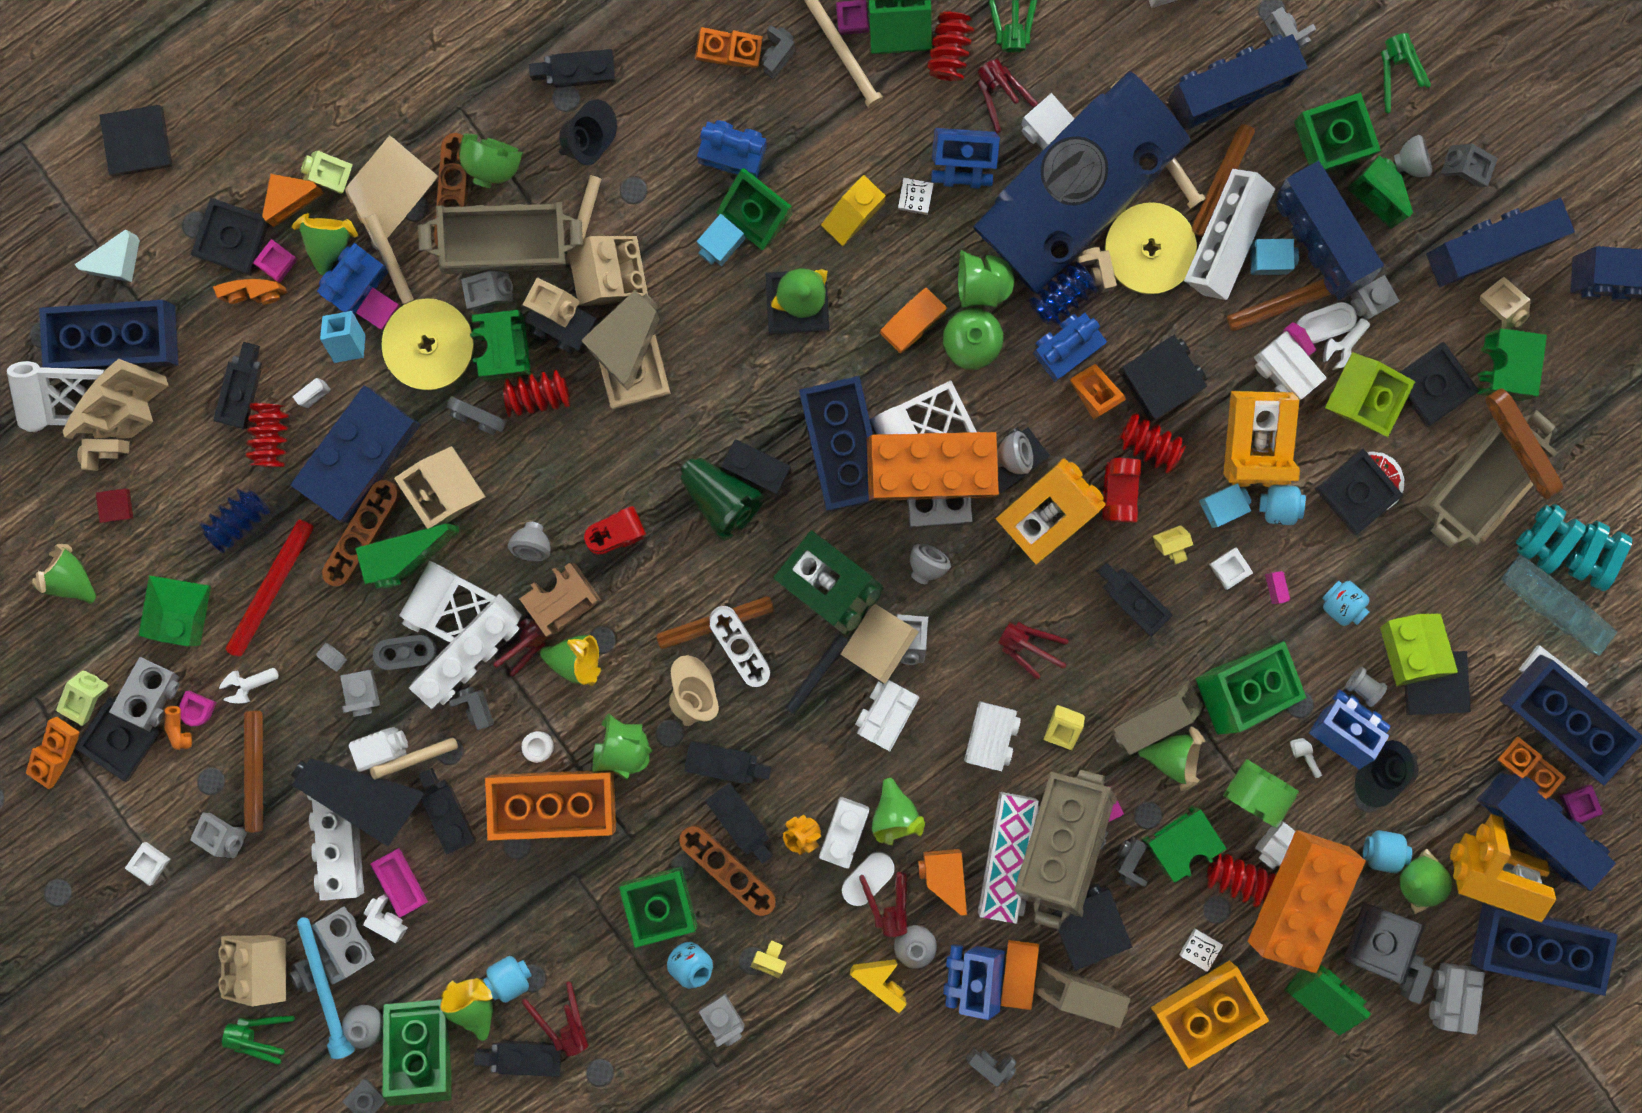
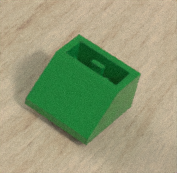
[867,0,932,55]
[1284,964,1371,1036]

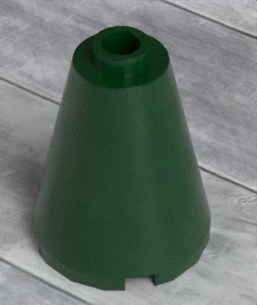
[680,458,765,541]

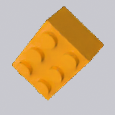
[1151,960,1269,1069]

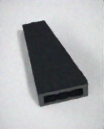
[290,758,424,847]

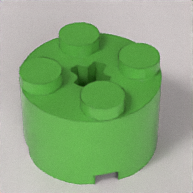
[1223,759,1299,828]

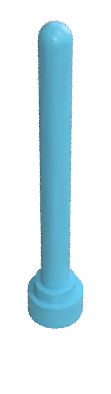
[297,917,355,1059]

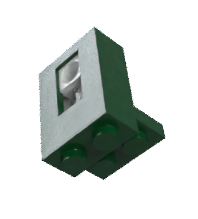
[773,530,884,636]

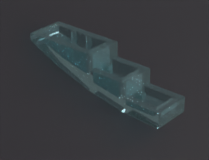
[1501,555,1617,656]

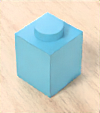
[697,214,745,267]
[1250,239,1299,275]
[320,311,365,363]
[1199,483,1251,528]

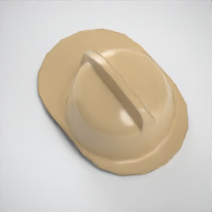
[669,655,719,726]

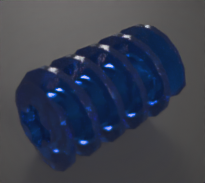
[1029,262,1098,325]
[199,488,271,554]

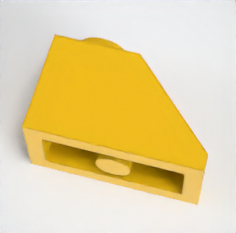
[821,175,886,247]

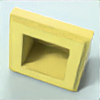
[1044,705,1085,750]

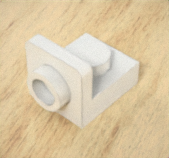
[363,894,408,943]

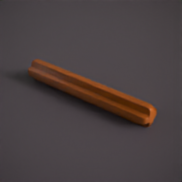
[1192,124,1255,238]
[1227,279,1331,331]
[656,596,774,649]
[244,710,263,833]

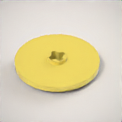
[1105,203,1197,294]
[382,299,474,390]

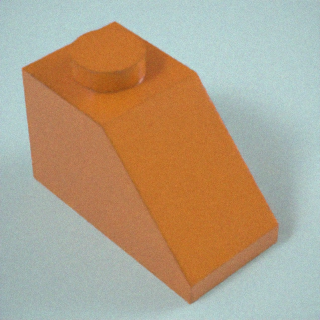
[918,849,967,915]

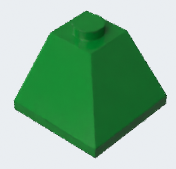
[1346,155,1413,229]
[138,575,211,646]

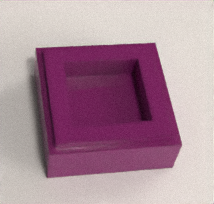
[836,0,869,35]
[1560,784,1604,823]

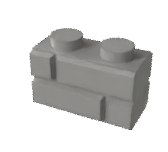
[1429,963,1485,1034]

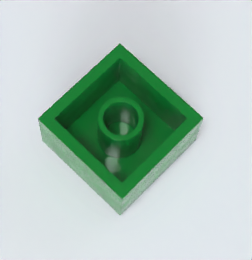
[1294,92,1381,174]
[619,866,698,948]

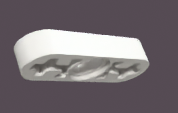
[710,606,770,687]

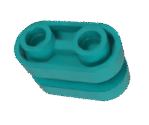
[1516,503,1586,575]
[1566,520,1632,592]

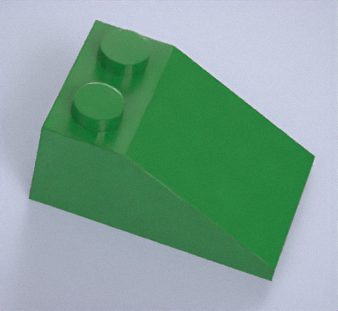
[355,523,459,589]
[1195,641,1307,735]
[383,999,452,1106]

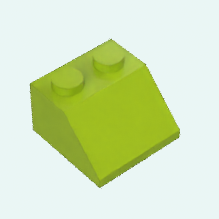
[1325,352,1415,437]
[1380,614,1458,686]

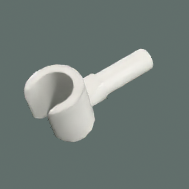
[1290,738,1322,778]

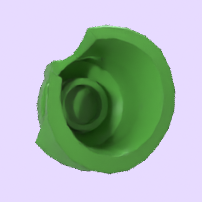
[958,250,1014,308]
[592,713,652,780]

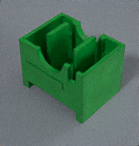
[470,310,531,382]
[1477,328,1547,401]
[1141,805,1227,883]

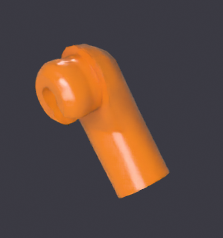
[164,706,192,751]

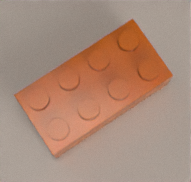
[867,432,999,501]
[485,771,616,841]
[1247,830,1366,973]

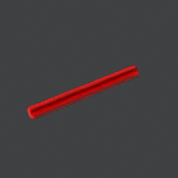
[226,519,314,657]

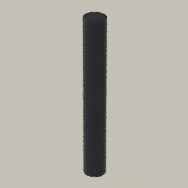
[785,634,849,715]

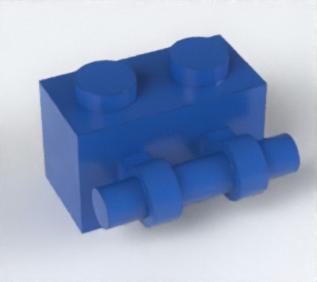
[697,120,767,178]
[931,128,1000,189]
[317,243,388,315]
[1033,313,1107,382]
[1309,689,1391,770]
[943,944,1006,1020]

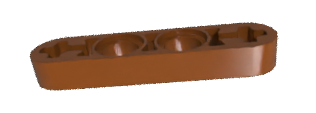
[434,133,469,247]
[1485,388,1564,500]
[322,480,400,587]
[679,825,776,916]

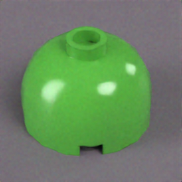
[459,133,523,188]
[943,308,1004,370]

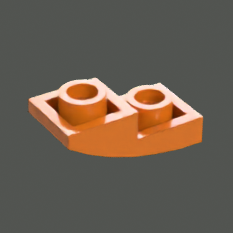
[695,27,763,68]
[213,279,287,305]
[879,288,947,354]
[26,717,80,789]
[1497,736,1566,799]
[1001,940,1039,1010]

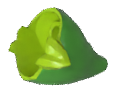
[872,778,925,845]

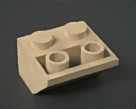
[568,236,648,306]
[394,446,486,529]
[219,935,286,1006]

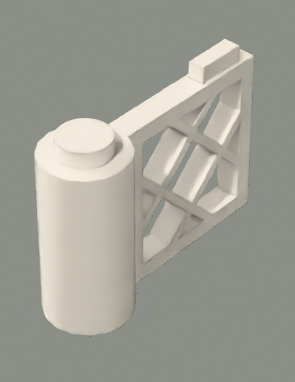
[7,361,104,432]
[870,381,976,434]
[400,561,496,643]

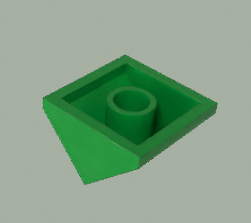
[716,168,793,250]

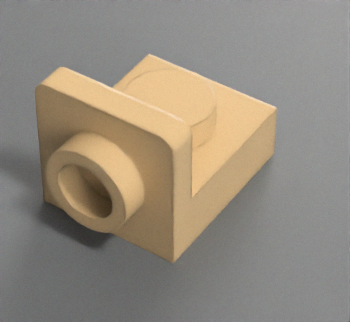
[1075,247,1117,293]
[1480,277,1530,329]
[523,278,579,327]
[77,439,130,471]

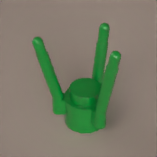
[989,0,1037,53]
[1381,33,1431,114]
[222,1016,295,1065]

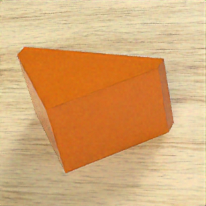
[262,174,324,227]
[1069,364,1126,420]

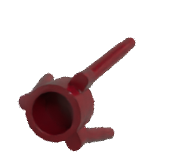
[977,58,1038,133]
[493,618,550,677]
[998,622,1069,679]
[859,872,908,937]
[521,981,589,1057]

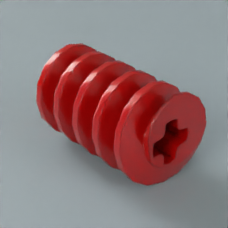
[927,11,974,81]
[503,370,570,417]
[245,403,289,468]
[1117,413,1186,475]
[1206,853,1276,908]

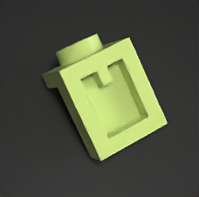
[301,151,353,194]
[56,671,109,726]

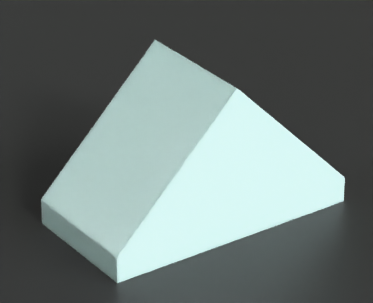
[75,230,140,282]

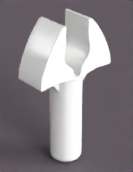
[1323,318,1370,370]
[219,668,279,704]

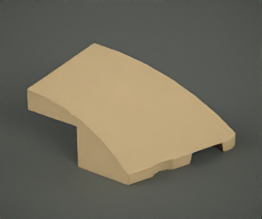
[344,135,438,250]
[63,359,168,439]

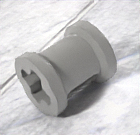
[1345,667,1387,707]

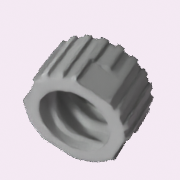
[316,643,347,671]

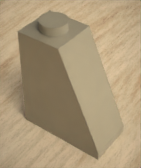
[581,290,660,390]
[1114,680,1204,755]
[1034,961,1131,1028]

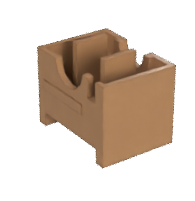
[519,563,602,637]

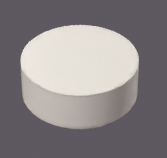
[522,731,554,763]

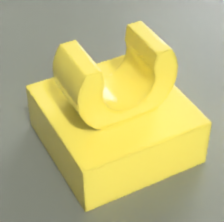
[1153,525,1193,564]
[750,941,786,978]

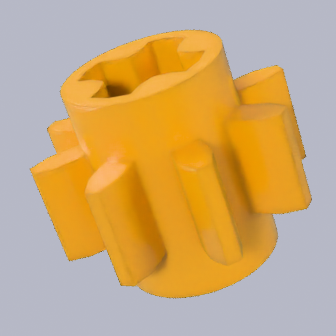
[783,815,821,855]

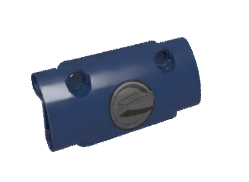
[973,71,1191,294]

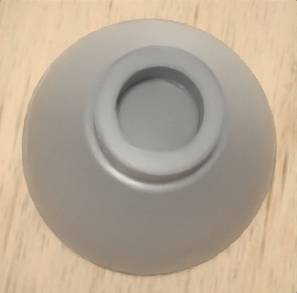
[1394,135,1432,177]
[997,431,1033,474]
[507,522,551,561]
[910,544,951,584]
[894,925,937,969]
[342,1005,383,1049]

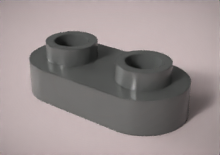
[446,396,507,435]
[373,635,437,670]

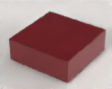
[96,488,134,523]

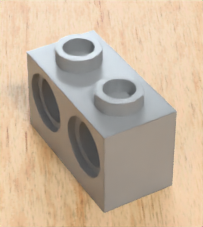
[907,498,972,527]
[109,657,179,732]
[311,906,375,985]

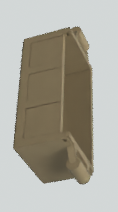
[418,202,583,274]
[1416,410,1557,548]
[1014,770,1117,930]

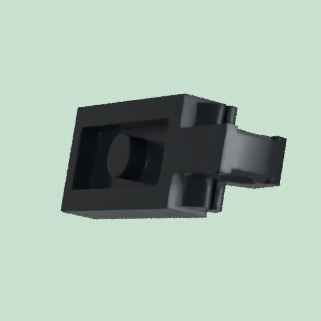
[529,49,616,88]
[214,342,262,429]
[1096,562,1173,637]
[684,741,772,784]
[418,768,476,855]
[705,782,773,864]
[474,1040,562,1077]

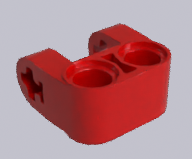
[1102,458,1141,523]
[584,506,647,555]

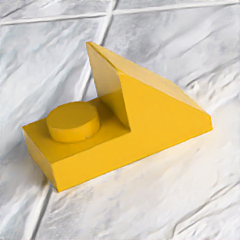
[850,959,907,1013]

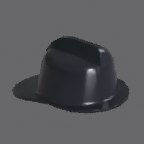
[559,99,617,165]
[1355,740,1419,808]

